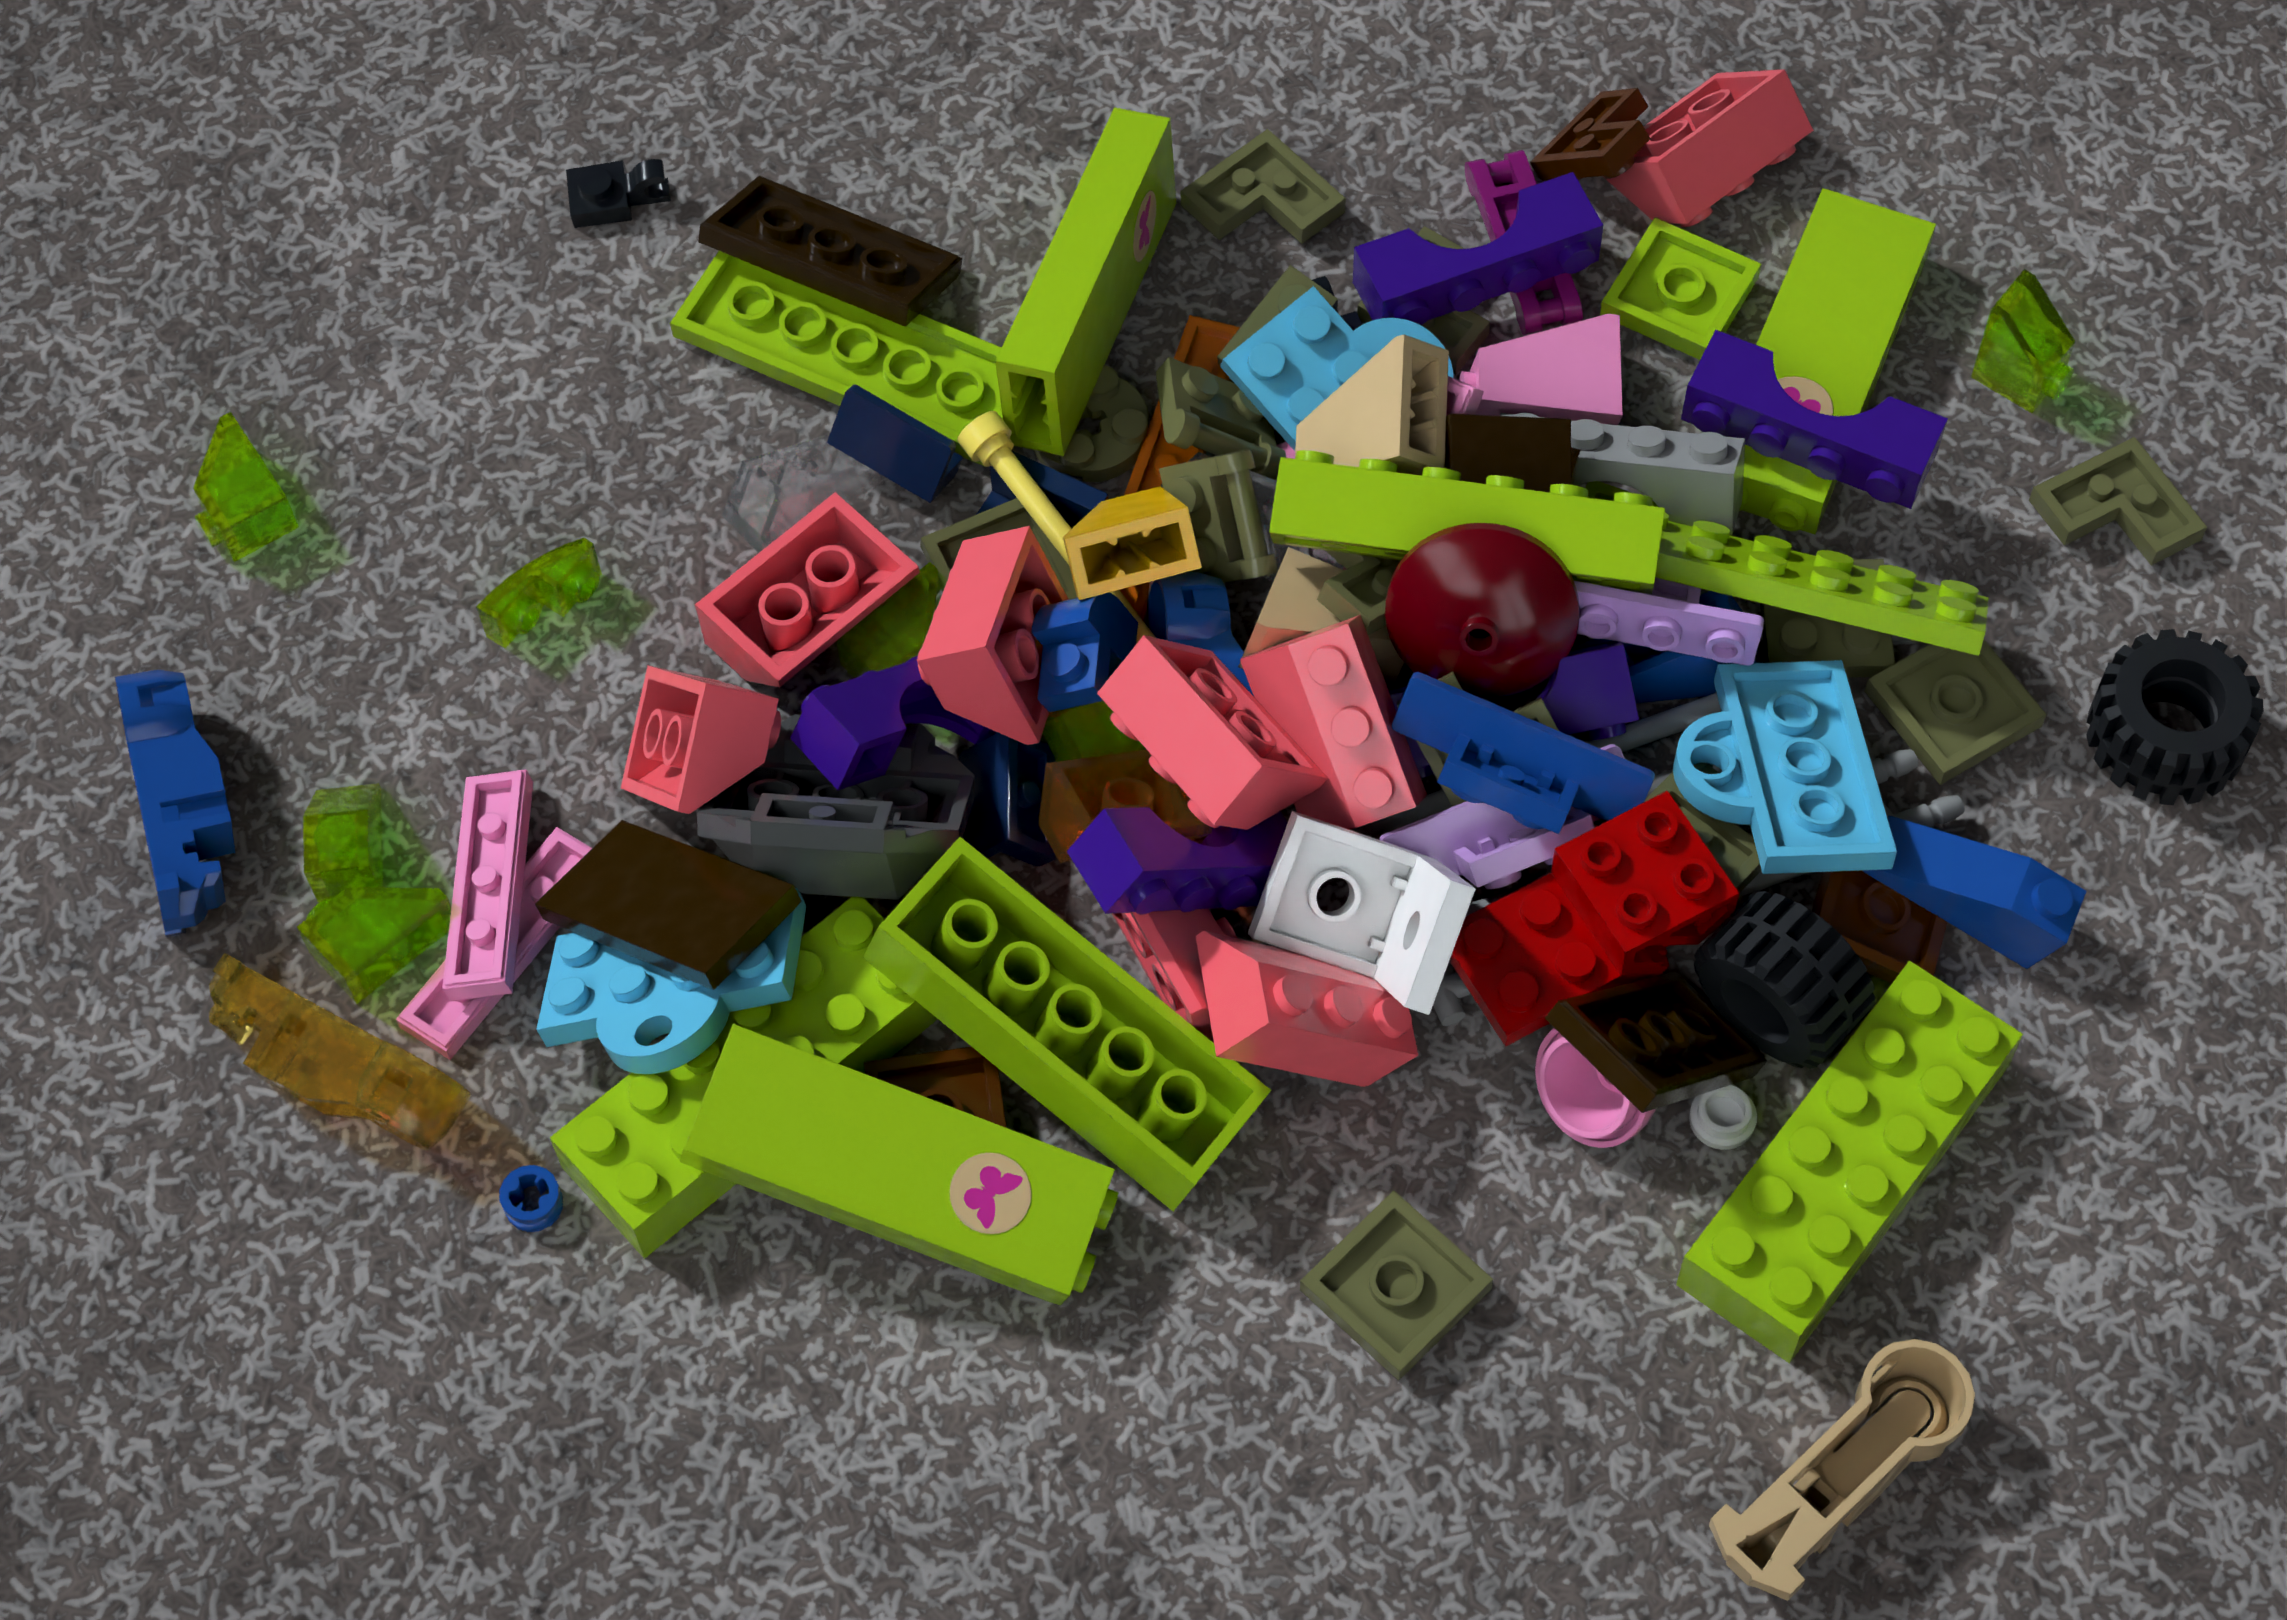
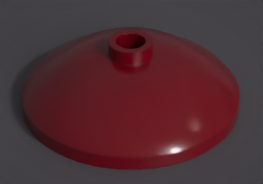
[1385,523,1580,698]

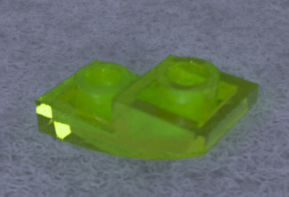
[476,538,602,649]

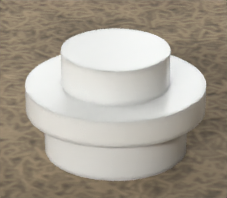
[1689,1085,1757,1150]

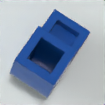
[1031,593,1138,712]

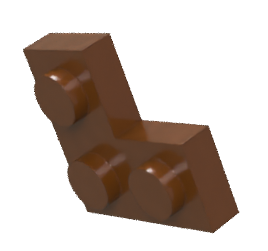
[1530,88,1651,181]

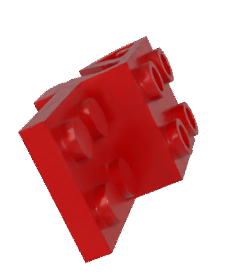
[1449,791,1739,1047]

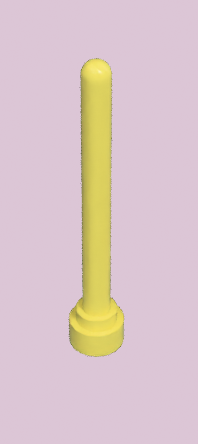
[957,411,1156,644]

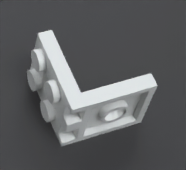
[1248,811,1476,1015]

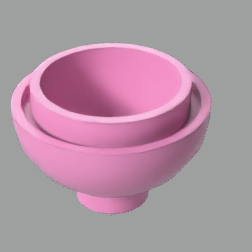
[1535,1028,1656,1148]

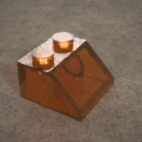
[1039,749,1212,863]

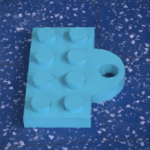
[1220,286,1453,451]
[1673,660,1897,874]
[536,888,806,1074]

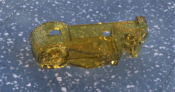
[209,953,472,1151]

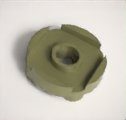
[1033,365,1149,482]

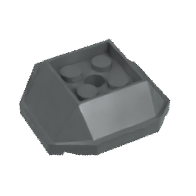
[697,714,975,900]

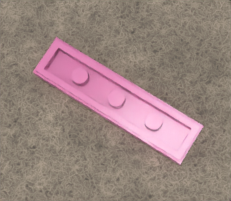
[442,769,533,1001]
[396,827,592,1060]

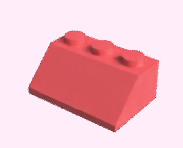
[1603,69,1814,227]
[695,492,920,688]
[917,526,1069,745]
[1240,615,1427,830]
[1097,635,1328,830]
[621,665,781,814]
[1112,909,1237,1043]
[1196,931,1418,1087]

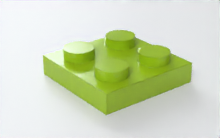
[1600,217,1761,360]

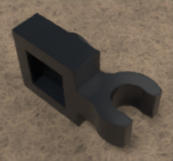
[566,159,671,228]

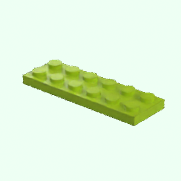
[670,251,1003,467]
[1655,512,1989,656]

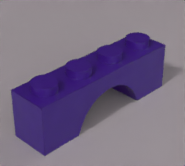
[1352,172,1604,326]
[1681,330,1948,509]
[1388,641,1639,778]
[790,656,997,790]
[1067,807,1288,915]

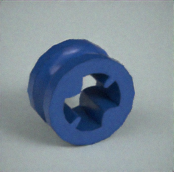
[499,1165,563,1232]

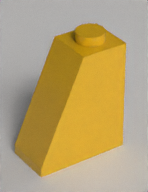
[1063,486,1202,600]

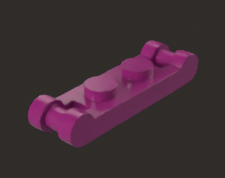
[1465,150,1583,335]

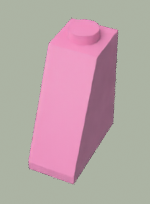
[1459,314,1623,425]

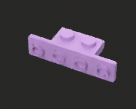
[1574,578,1764,666]
[1379,744,1624,889]

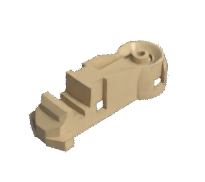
[1709,1339,1975,1601]

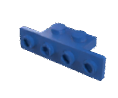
[1392,672,1655,834]

